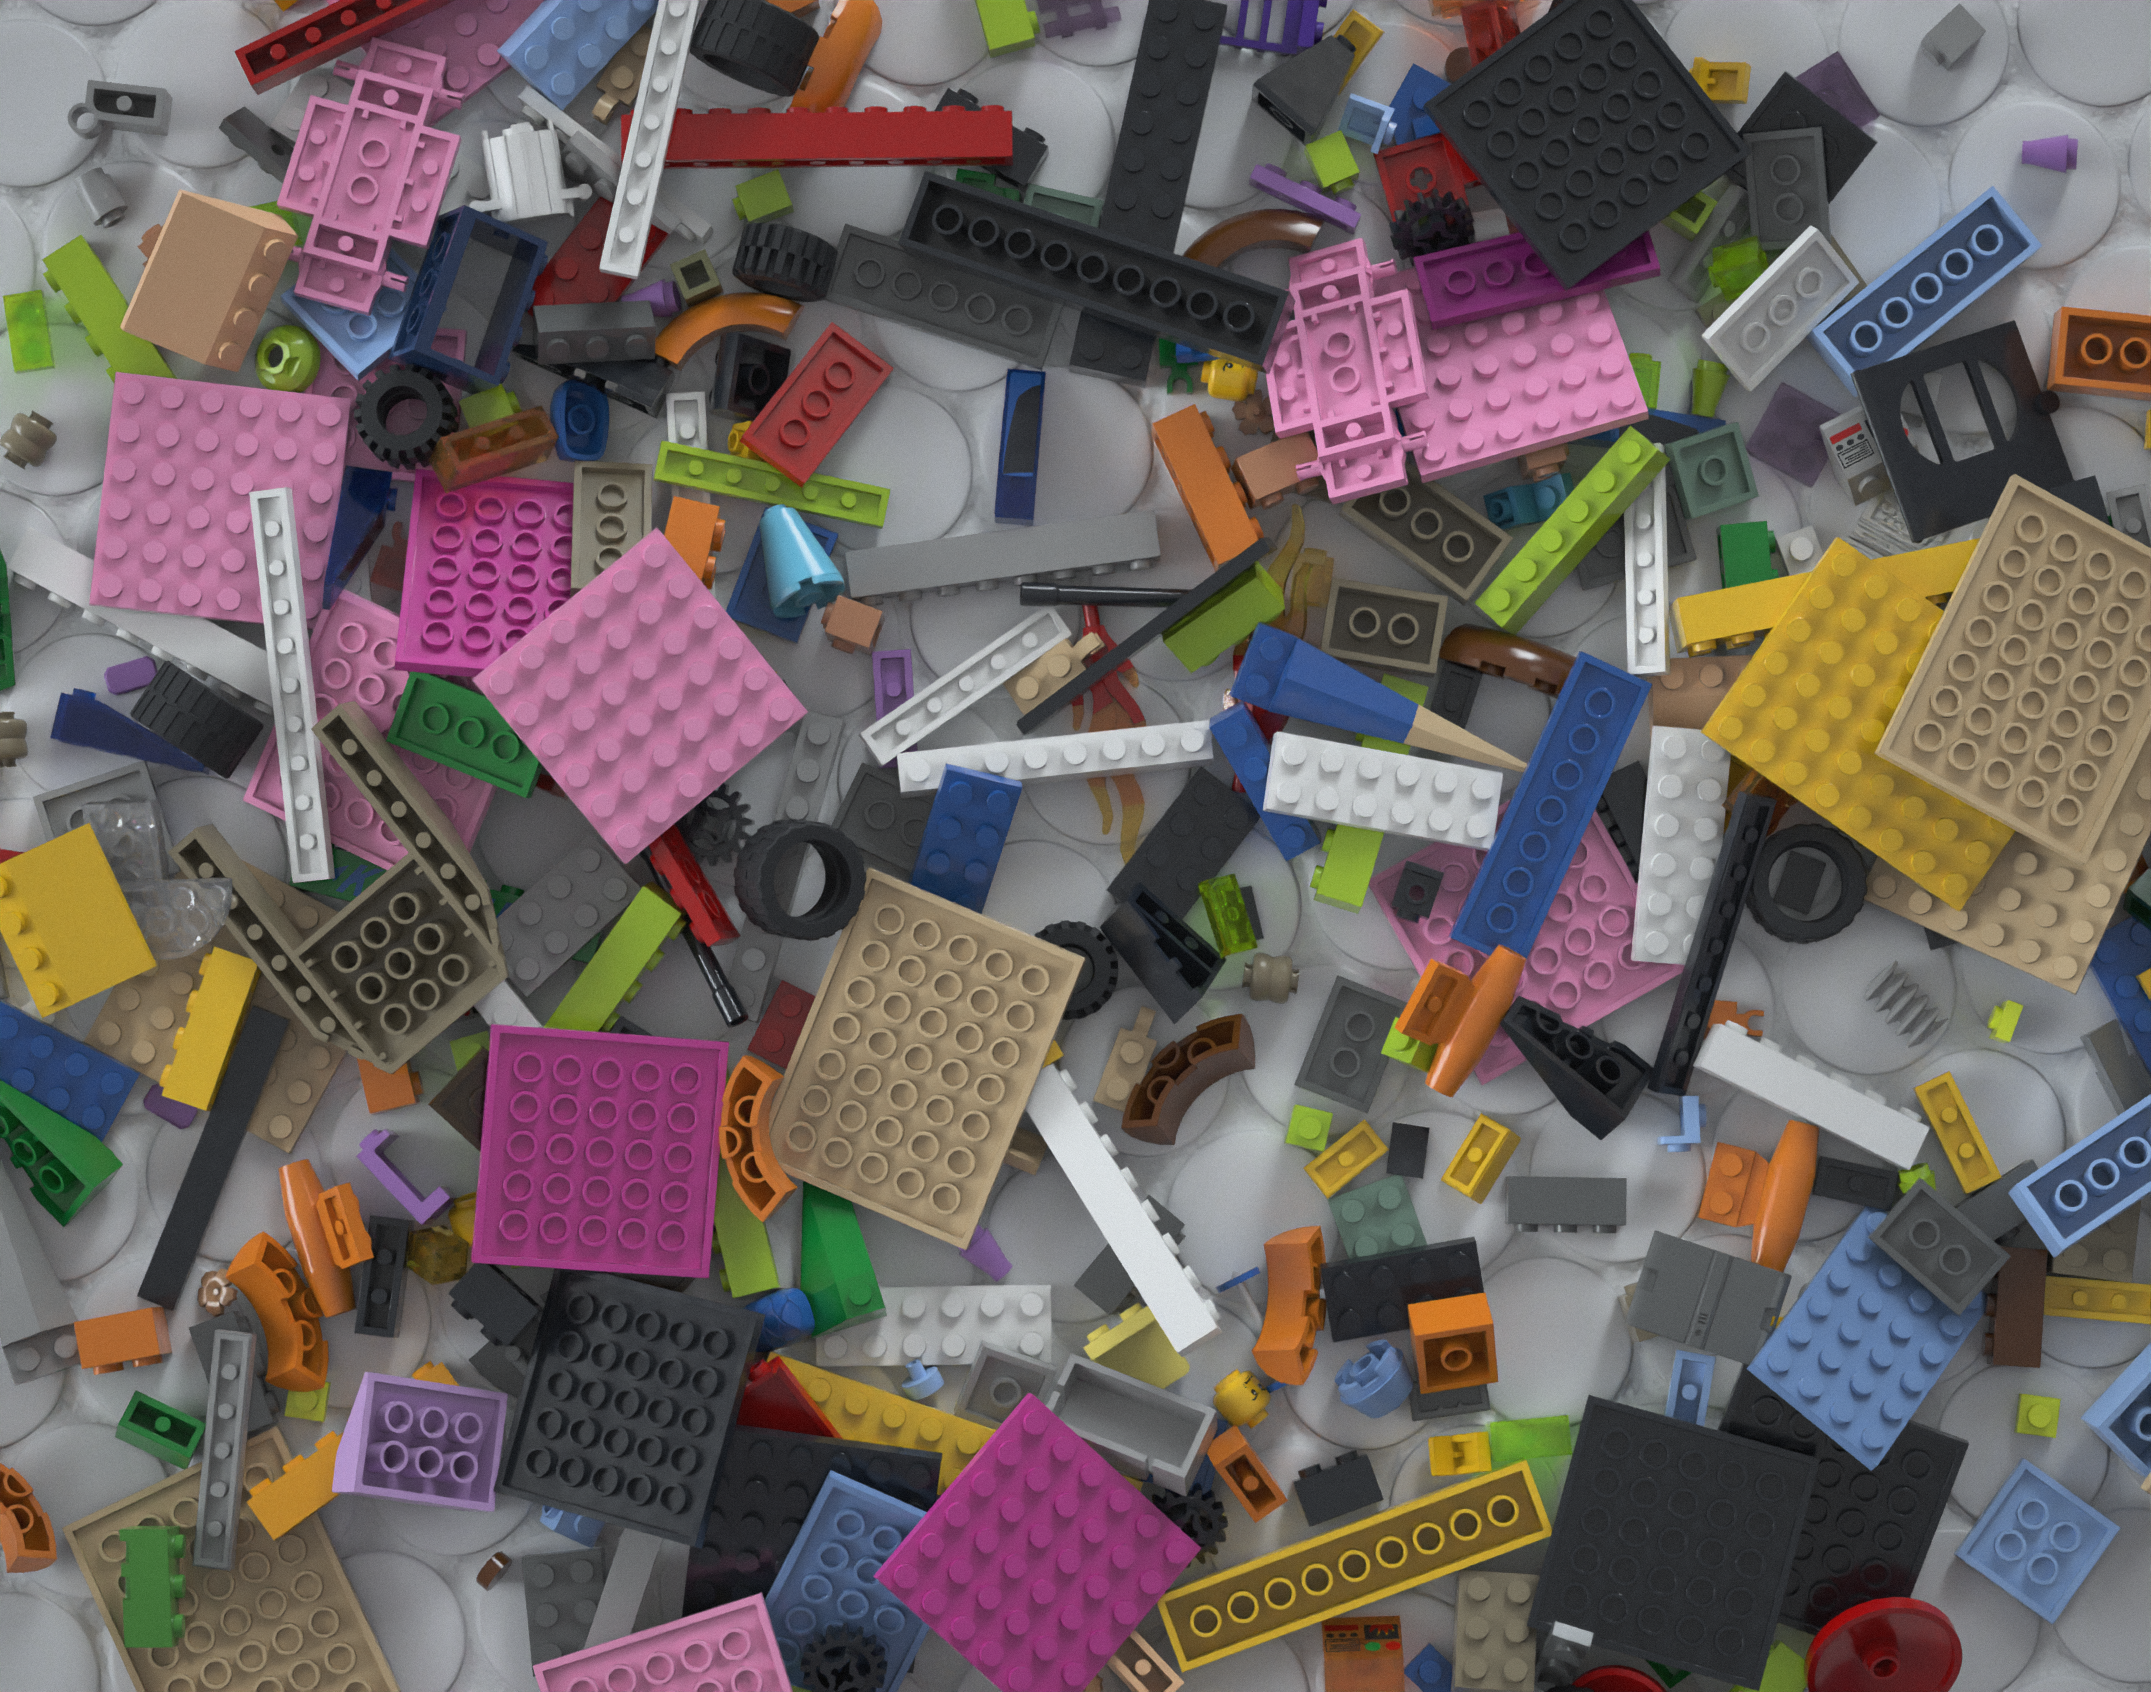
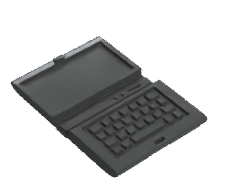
[1624,1230,1792,1365]

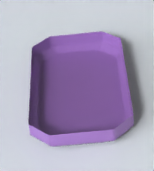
[104,656,158,696]
[143,1084,198,1129]

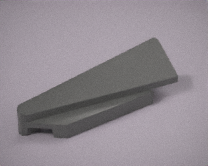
[2080,1019,2151,1116]

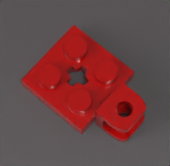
[1373,133,1482,222]

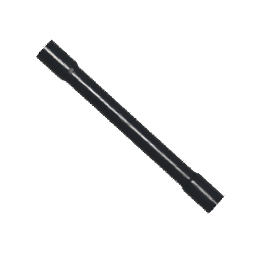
[1020,582,1192,608]
[639,846,749,1028]

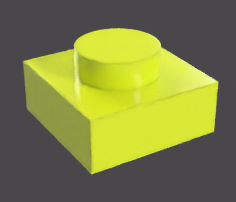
[1987,1000,2023,1044]
[284,1382,331,1422]
[2014,1393,2061,1438]

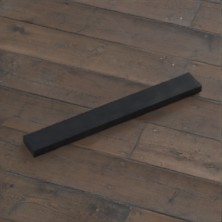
[1016,537,1278,735]
[1647,791,1777,1096]
[137,1005,291,1311]

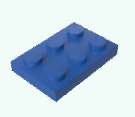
[726,507,839,644]

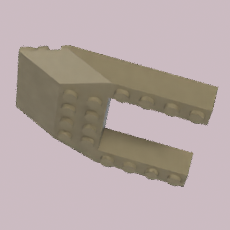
[168,701,510,1074]

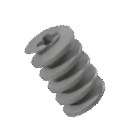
[1864,960,1948,1048]

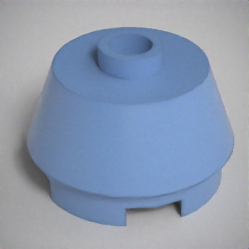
[1334,1339,1413,1419]

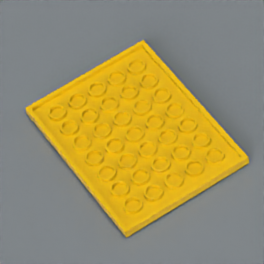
[1701,537,2016,912]

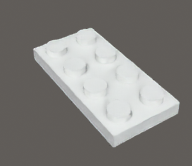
[1701,226,1859,392]

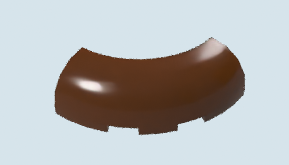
[1182,209,1325,269]
[1439,623,1576,699]
[1121,1014,1255,1145]

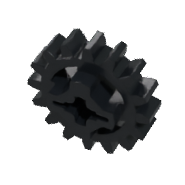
[1389,189,1475,266]
[675,783,755,866]
[1151,1483,1228,1568]
[800,1623,888,1692]

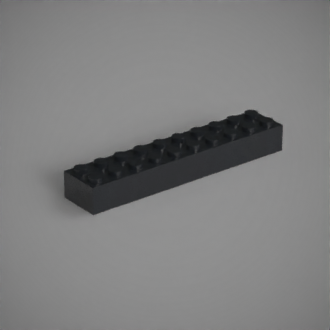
[1069,0,1227,388]
[898,171,1296,374]

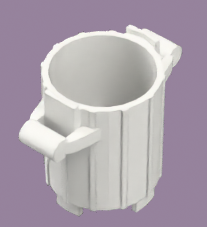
[468,120,592,224]

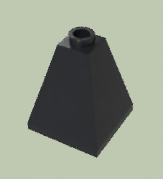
[1251,34,1357,146]

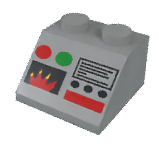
[1819,405,1919,506]

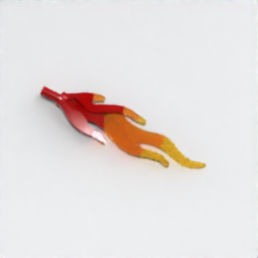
[1223,504,1313,793]
[1071,605,1146,864]

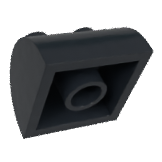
[709,332,791,422]

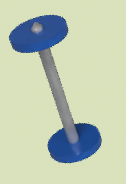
[1215,1266,1294,1393]

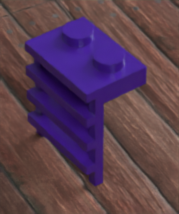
[1220,0,1327,56]

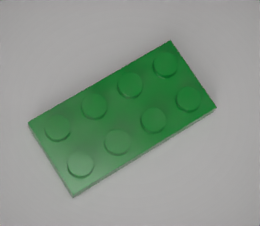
[386,672,543,798]

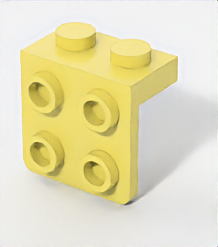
[1083,1302,1190,1389]

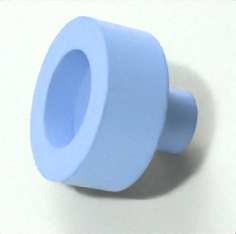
[902,1359,944,1401]

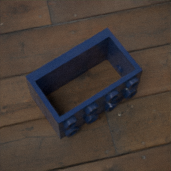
[388,205,548,395]

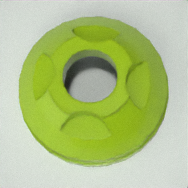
[255,325,321,393]

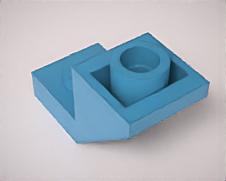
[1483,473,1574,531]

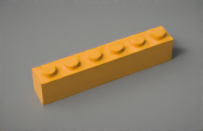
[246,1361,459,1541]

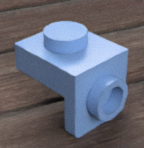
[1338,93,1397,155]
[1657,1096,1707,1152]
[540,1505,605,1548]

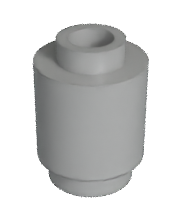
[74,167,128,228]

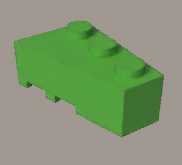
[119,1526,186,1648]

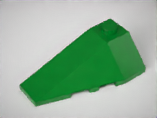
[800,1181,887,1339]

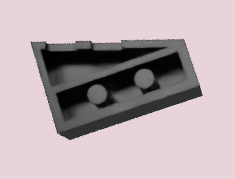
[1099,882,1227,1025]

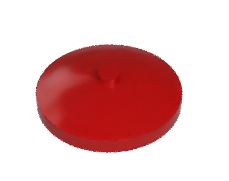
[1803,1597,1963,1692]

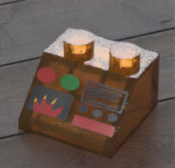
[1321,1615,1405,1692]

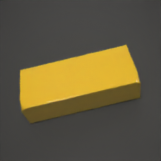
[1440,1113,1521,1204]

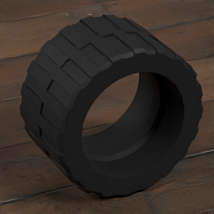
[690,0,819,97]
[130,661,264,779]
[733,819,866,941]
[1745,823,1868,944]

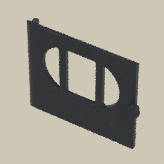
[1850,320,2074,544]

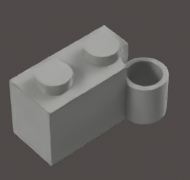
[68,80,172,139]

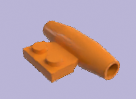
[1394,944,1527,1097]
[1698,1120,1819,1272]
[278,1159,374,1318]

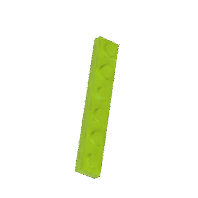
[653,440,891,529]

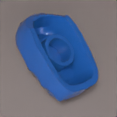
[550,380,609,462]
[742,1288,815,1352]

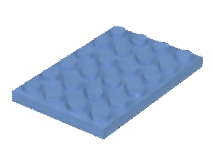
[1747,1206,1986,1471]
[765,1470,930,1692]

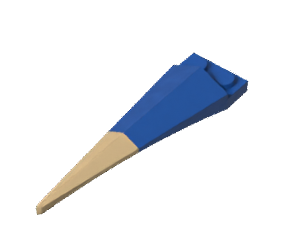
[1230,622,1527,772]

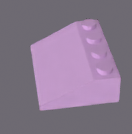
[332,1372,508,1512]

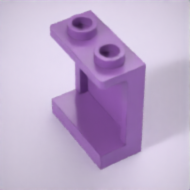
[356,1129,458,1225]

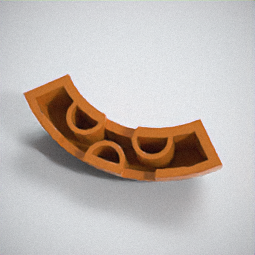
[789,0,882,113]
[655,292,804,371]
[719,1055,798,1222]
[1252,1226,1326,1385]
[225,1231,329,1392]
[0,1463,57,1573]

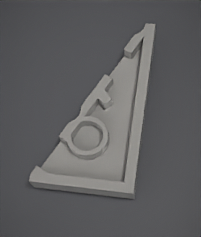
[560,130,682,234]

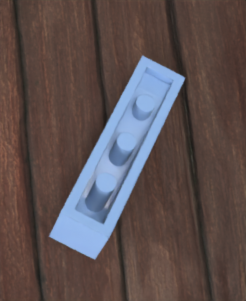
[1664,1350,1716,1426]

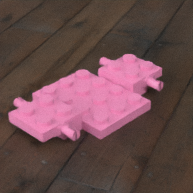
[277,37,465,316]
[1266,238,1430,505]

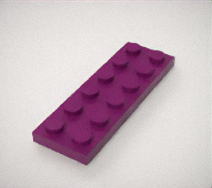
[1413,231,1661,330]

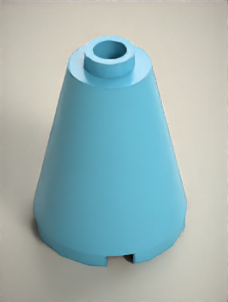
[759,504,846,618]

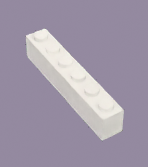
[1693,1020,1930,1170]

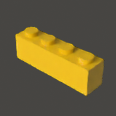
[159,946,262,1112]

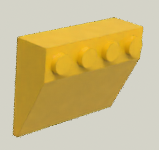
[0,823,157,1018]

